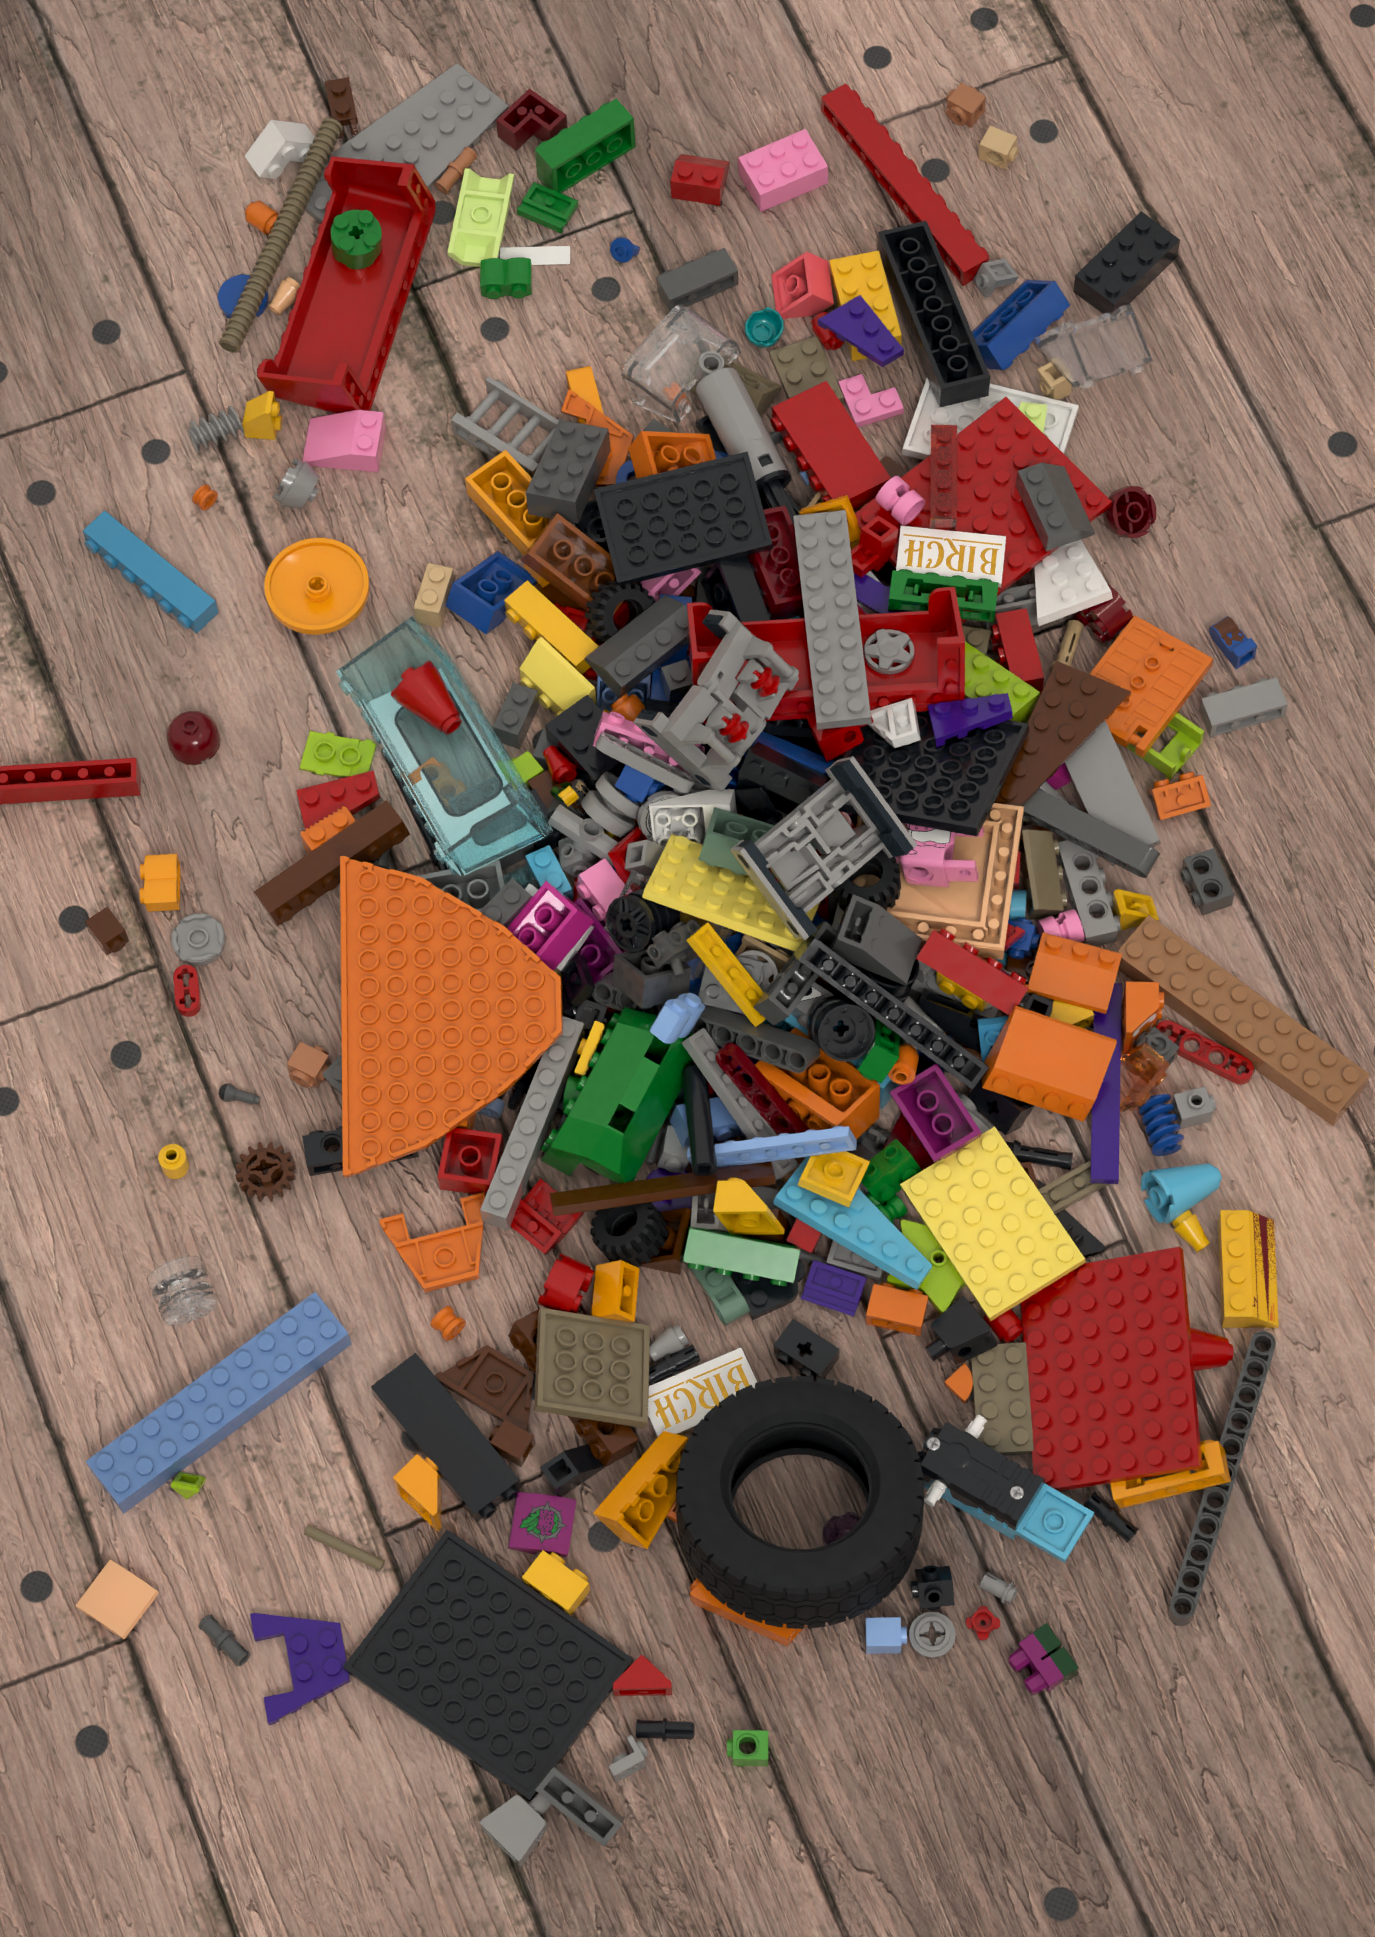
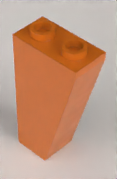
[690,1578,806,1647]

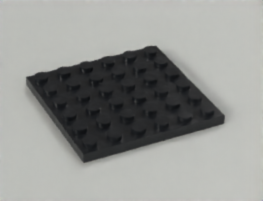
[838,711,1029,836]

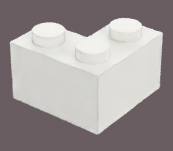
[245,120,315,179]

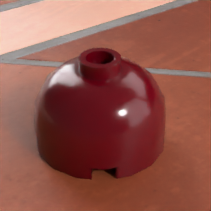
[1103,486,1156,538]
[167,711,221,765]

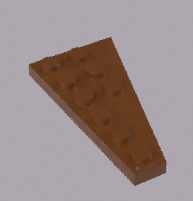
[994,661,1131,806]

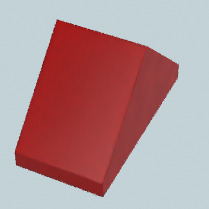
[613,1654,672,1696]

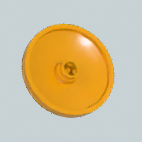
[264,538,370,635]

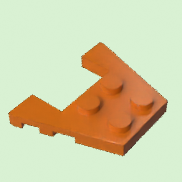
[561,389,634,486]
[379,1192,485,1292]

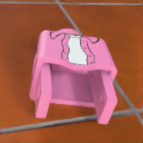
[896,823,984,888]

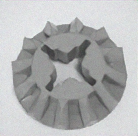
[909,1612,956,1659]

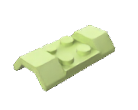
[447,168,514,267]

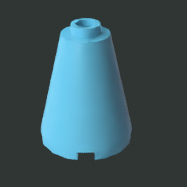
[1141,1163,1222,1224]

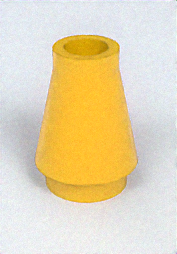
[1171,1210,1210,1253]

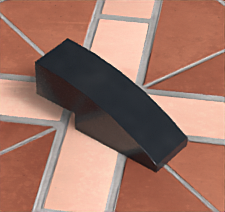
[919,989,992,1053]

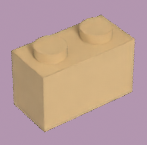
[414,563,455,628]

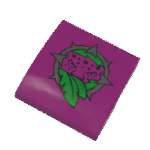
[508,1492,577,1557]

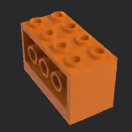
[752,1027,880,1140]

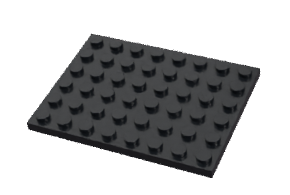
[343,1529,634,1802]

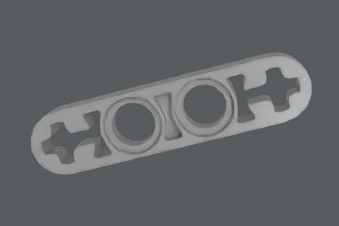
[595,732,696,793]

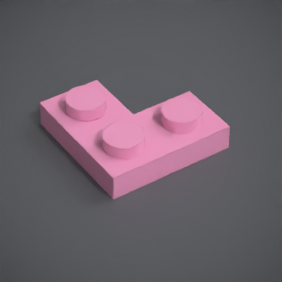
[838,374,904,427]

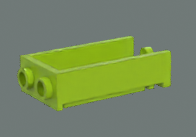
[1127,713,1205,780]

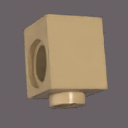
[978,126,1019,170]

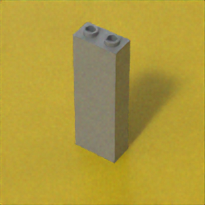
[1065,721,1161,866]

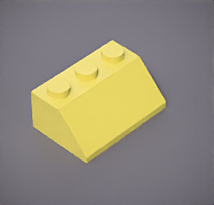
[519,637,597,717]

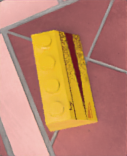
[1217,1210,1279,1328]

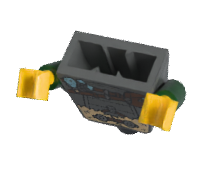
[547,778,622,842]

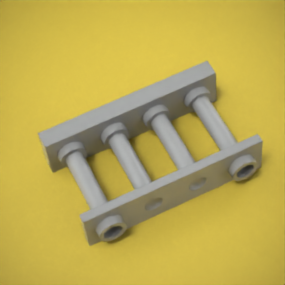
[451,376,562,478]

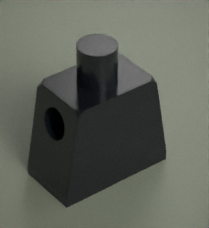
[924,1296,998,1364]

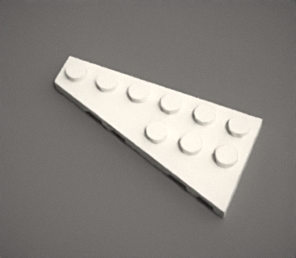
[1035,540,1113,626]

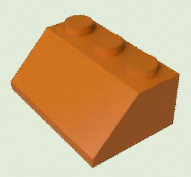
[1027,932,1122,1014]

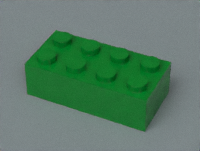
[535,98,636,193]

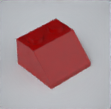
[670,154,730,206]

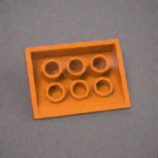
[628,431,716,479]
[982,1005,1117,1122]

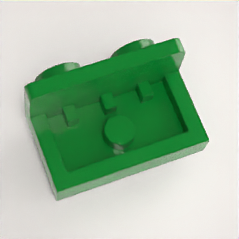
[861,1139,922,1205]

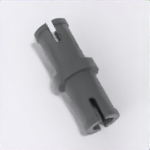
[198,1614,251,1667]

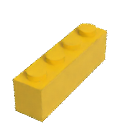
[504,580,599,675]

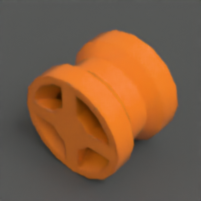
[430,1306,466,1342]

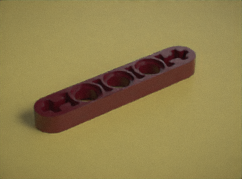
[715,1043,809,1135]

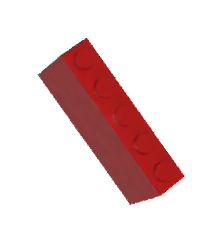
[770,381,891,510]

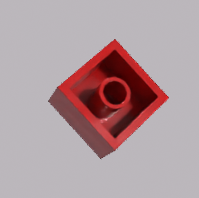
[437,1128,504,1196]

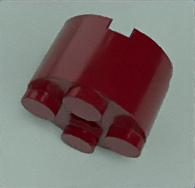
[1074,584,1133,644]

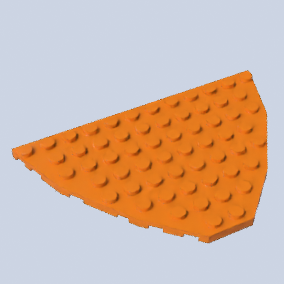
[340,856,563,1177]

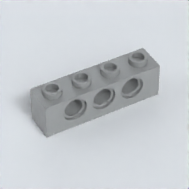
[1056,840,1121,947]

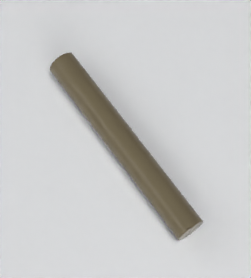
[304,1524,385,1571]

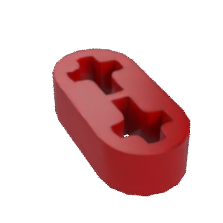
[173,965,201,1017]

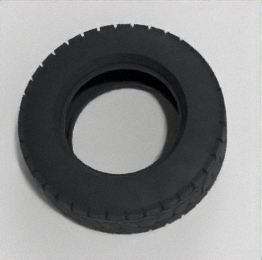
[676,1376,924,1629]

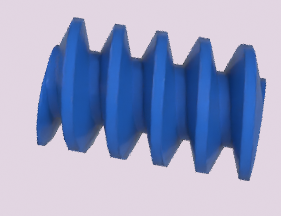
[1138,1094,1184,1156]

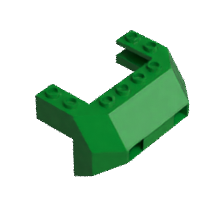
[540,1007,694,1183]

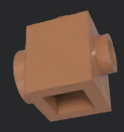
[945,82,986,128]
[287,1042,331,1088]

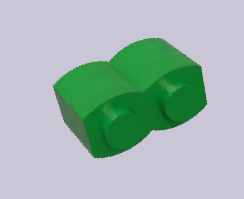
[480,257,532,299]

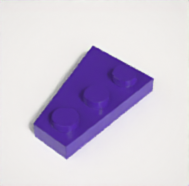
[818,295,904,367]
[928,693,1013,747]

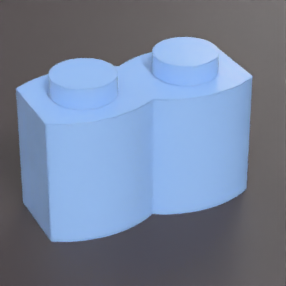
[649,993,705,1044]

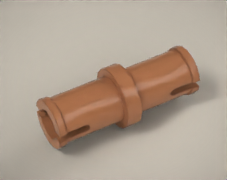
[435,147,477,194]

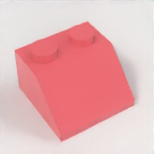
[771,251,834,319]

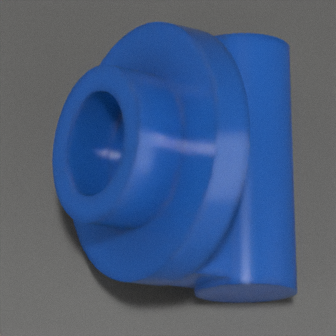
[610,237,640,263]

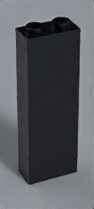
[371,1353,521,1522]

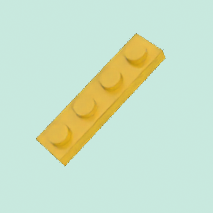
[686,922,765,1027]

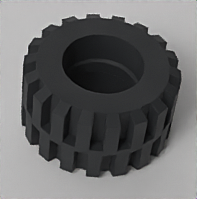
[585,581,655,644]
[832,849,901,911]
[590,1202,668,1267]

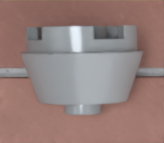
[272,458,320,510]

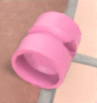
[875,476,926,526]
[1037,909,1085,943]

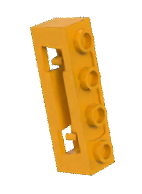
[1110,1440,1231,1509]

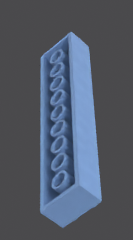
[86,1292,352,1514]

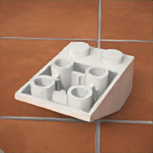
[649,789,737,848]

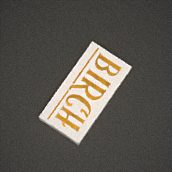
[896,526,1006,588]
[648,1348,757,1438]

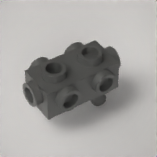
[646,919,701,979]

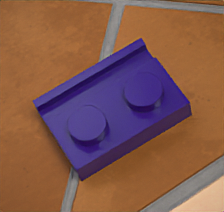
[801,1260,867,1317]

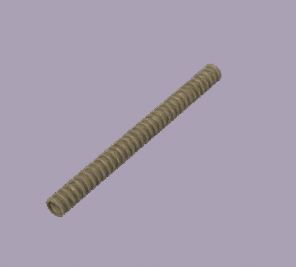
[219,118,343,353]

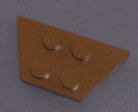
[435,1345,534,1432]

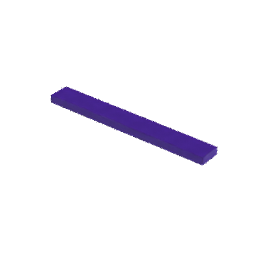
[1090,983,1122,1184]

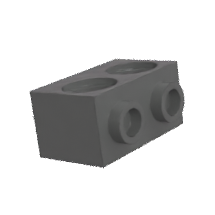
[1180,848,1234,915]

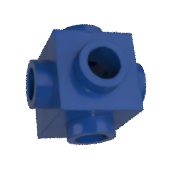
[1005,918,1041,960]

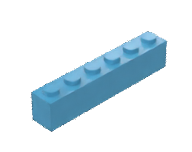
[83,510,219,634]

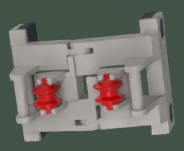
[633,610,799,791]

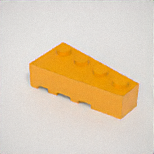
[593,1431,689,1549]

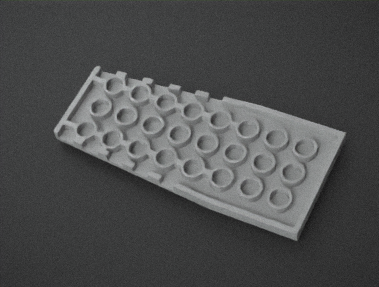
[287,64,508,223]

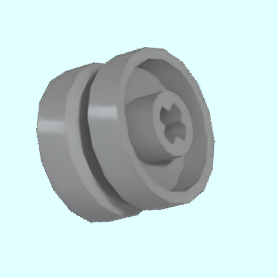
[581,771,647,838]

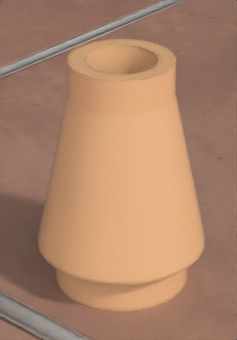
[268,277,301,316]

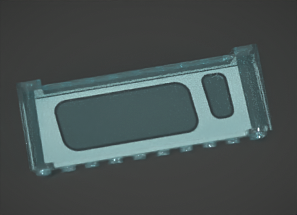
[336,616,553,877]

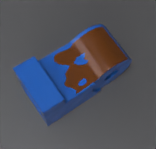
[1209,616,1257,669]

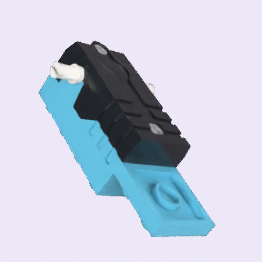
[918,1415,1095,1563]

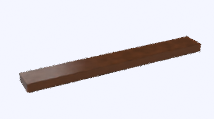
[550,1161,776,1216]

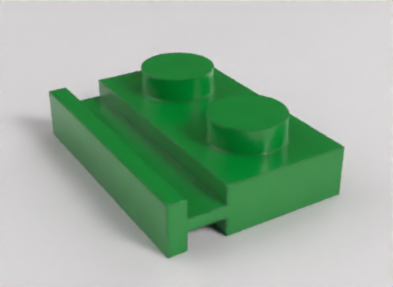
[517,182,578,234]

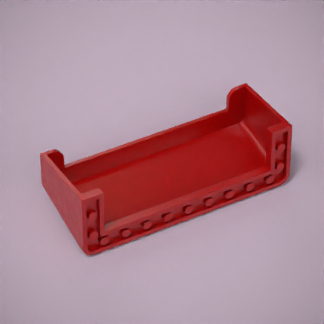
[257,156,436,414]
[687,587,965,724]

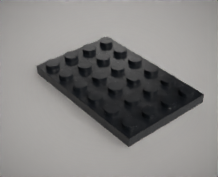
[594,451,773,586]

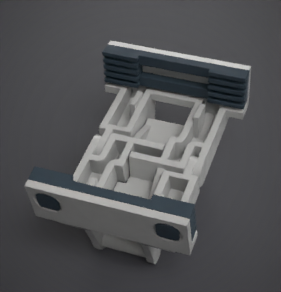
[730,756,917,940]

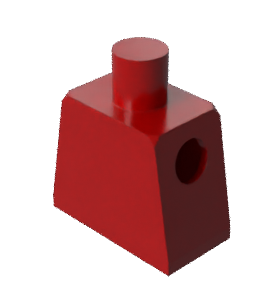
[805,711,874,762]

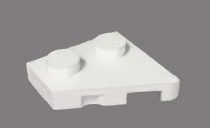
[868,698,921,748]

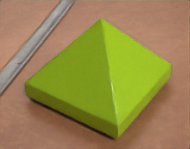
[171,1472,206,1500]

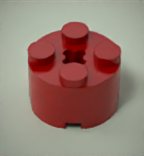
[537,1253,595,1313]

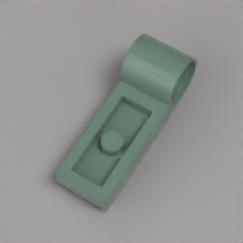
[685,1262,750,1326]

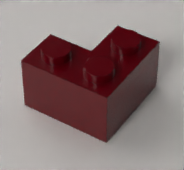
[496,88,568,151]

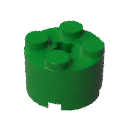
[331,210,382,269]

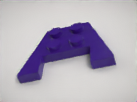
[250,1613,350,1725]

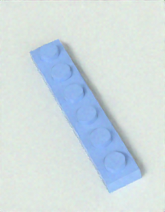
[687,1126,857,1168]

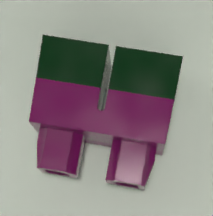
[1008,1623,1079,1695]

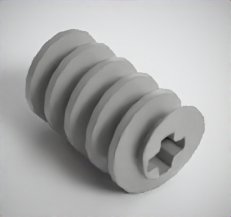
[187,406,244,454]

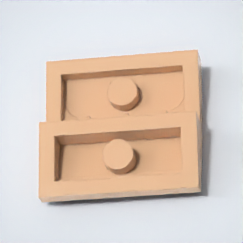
[75,1560,159,1639]

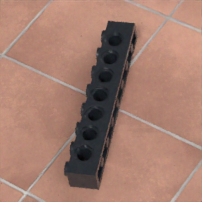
[793,935,989,1090]

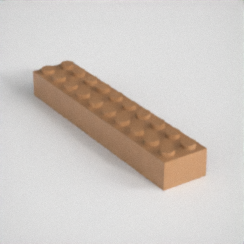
[1117,915,1370,1126]

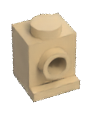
[1037,358,1073,400]

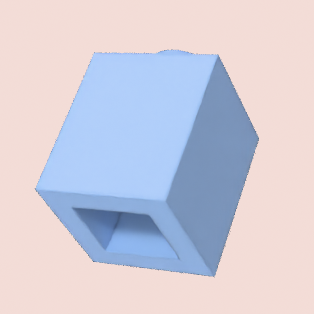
[865,1617,907,1654]

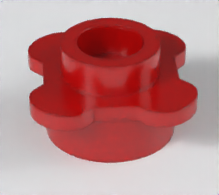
[966,1606,1000,1641]

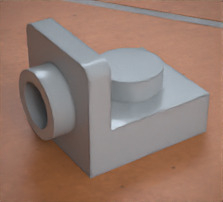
[973,258,1019,298]
[609,1735,648,1783]

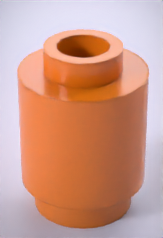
[245,200,279,235]
[888,1044,919,1085]

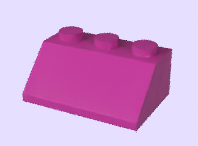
[507,881,595,971]

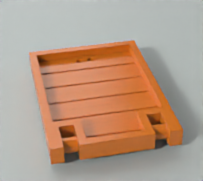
[1090,615,1213,757]

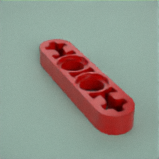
[1156,1020,1254,1085]

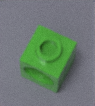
[727,1730,769,1766]

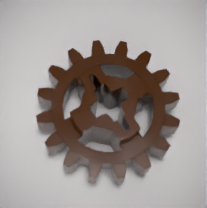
[235,1142,296,1202]

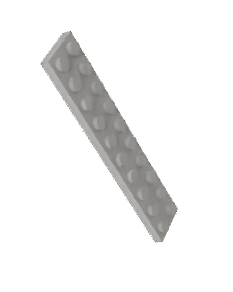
[793,510,872,730]

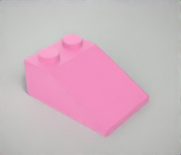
[302,410,386,472]

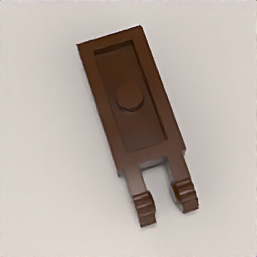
[325,77,358,140]

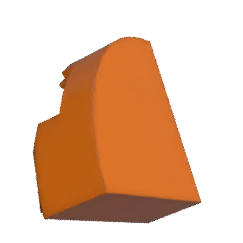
[944,1363,973,1404]

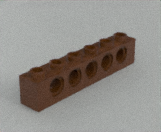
[508,1309,639,1467]

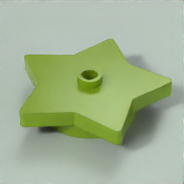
[887,1220,966,1314]

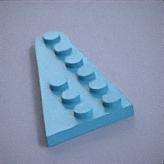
[773,1156,933,1290]

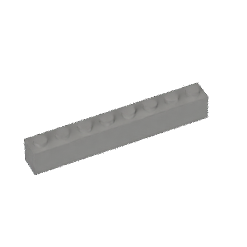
[480,1016,586,1230]

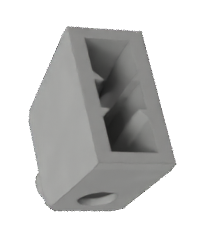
[479,1793,552,1868]

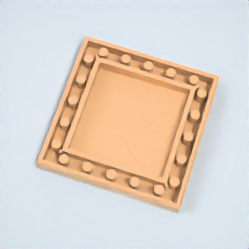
[841,803,1024,960]

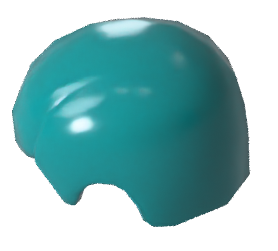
[745,307,784,348]

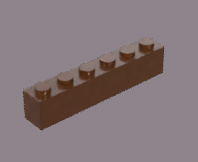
[254,800,410,926]

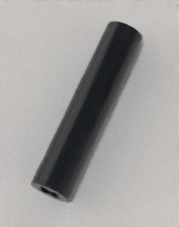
[682,1065,717,1176]

